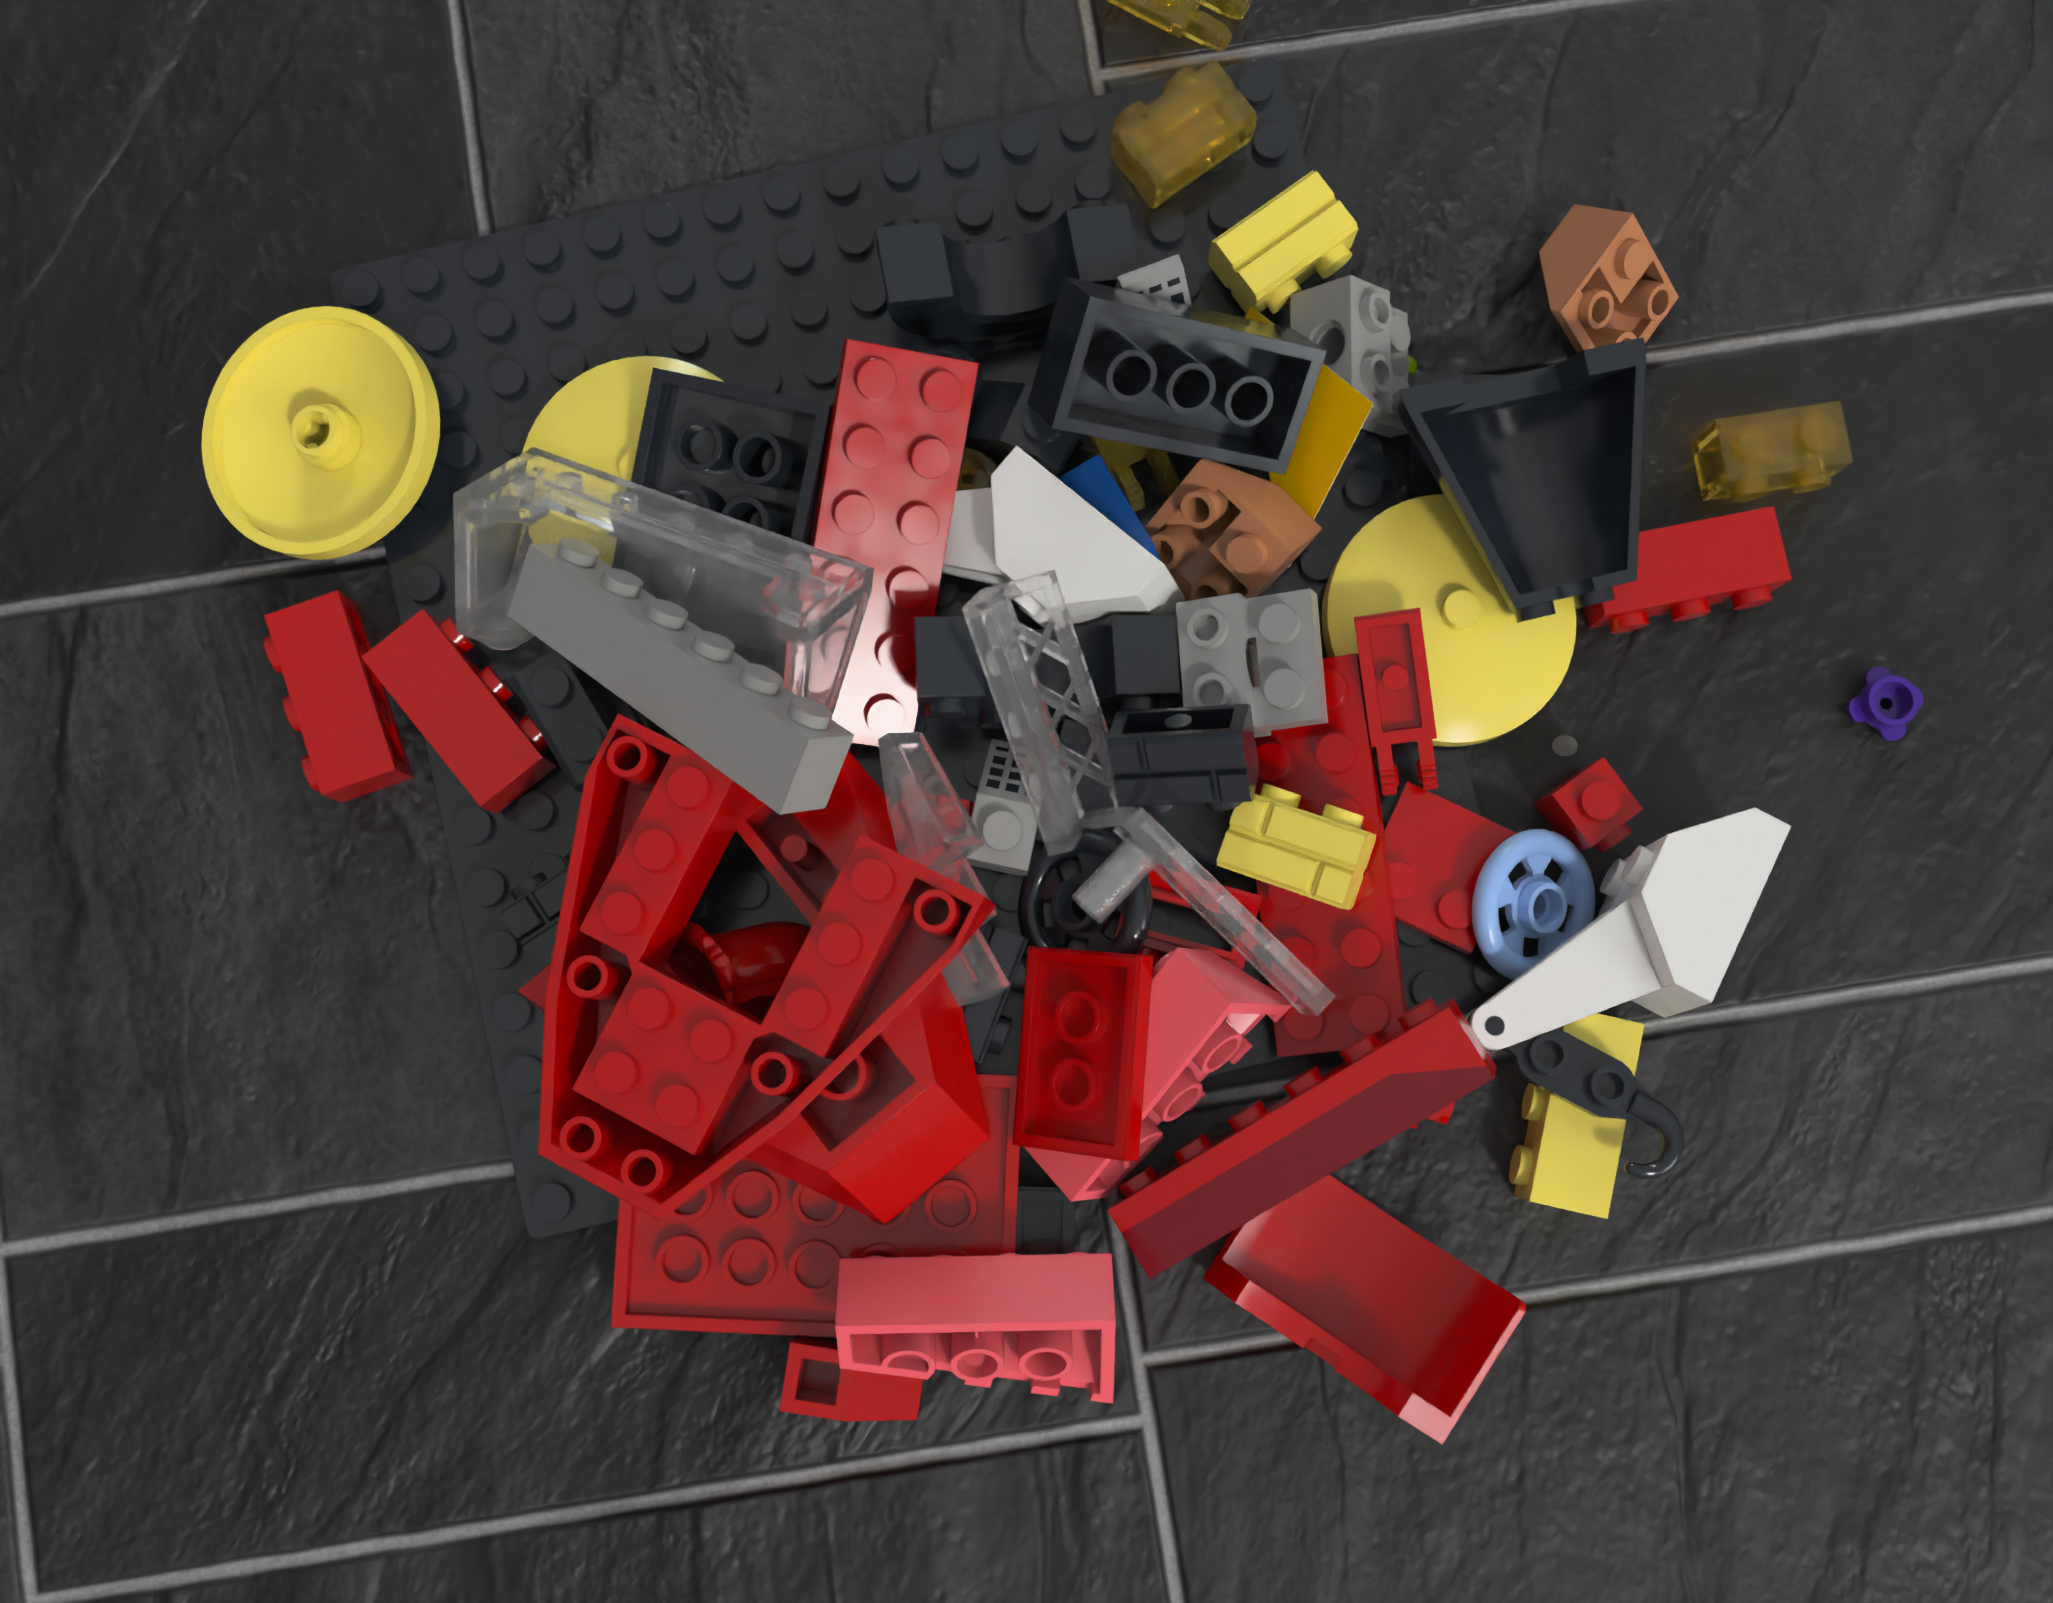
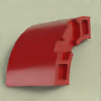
[1203,1175,1526,1445]

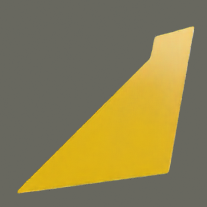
[1245,307,1373,567]

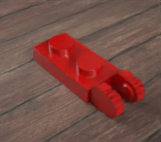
[1354,607,1438,796]

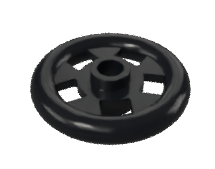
[1018,828,1153,955]

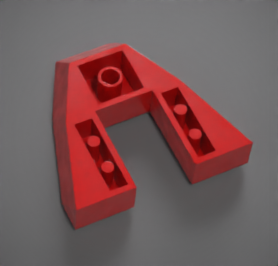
[538,714,996,1221]
[518,750,990,1225]

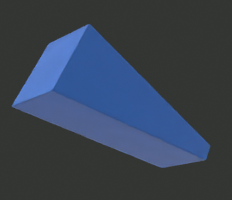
[1058,454,1161,561]

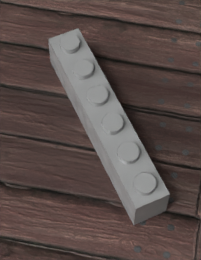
[507,538,854,815]

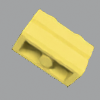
[1208,170,1359,314]
[1216,783,1376,910]

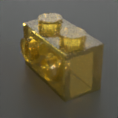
[1691,401,1853,503]

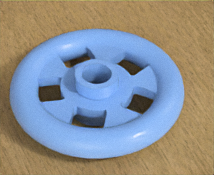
[1472,829,1595,980]

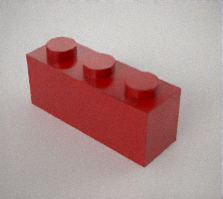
[1583,506,1792,634]
[264,590,414,803]
[361,609,557,814]

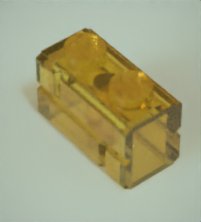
[1110,60,1258,209]

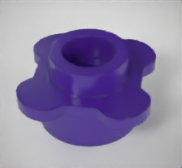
[1847,667,1923,741]

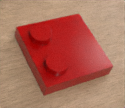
[1383,781,1517,954]

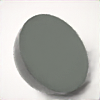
[1552,733,1578,756]

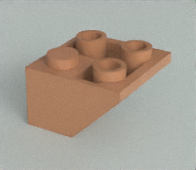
[1539,204,1679,353]
[1144,458,1323,602]

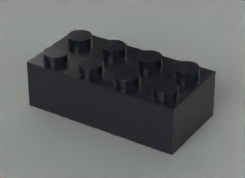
[1027,276,1327,475]

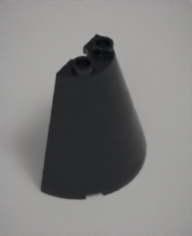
[1393,337,1646,623]

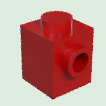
[1533,757,1643,853]

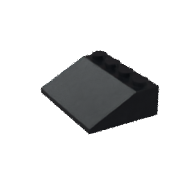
[614,367,833,666]

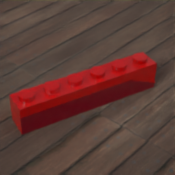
[1108,997,1497,1279]

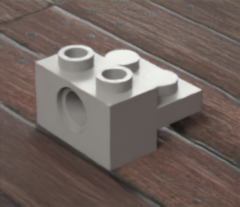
[1290,275,1411,438]
[1176,588,1328,738]

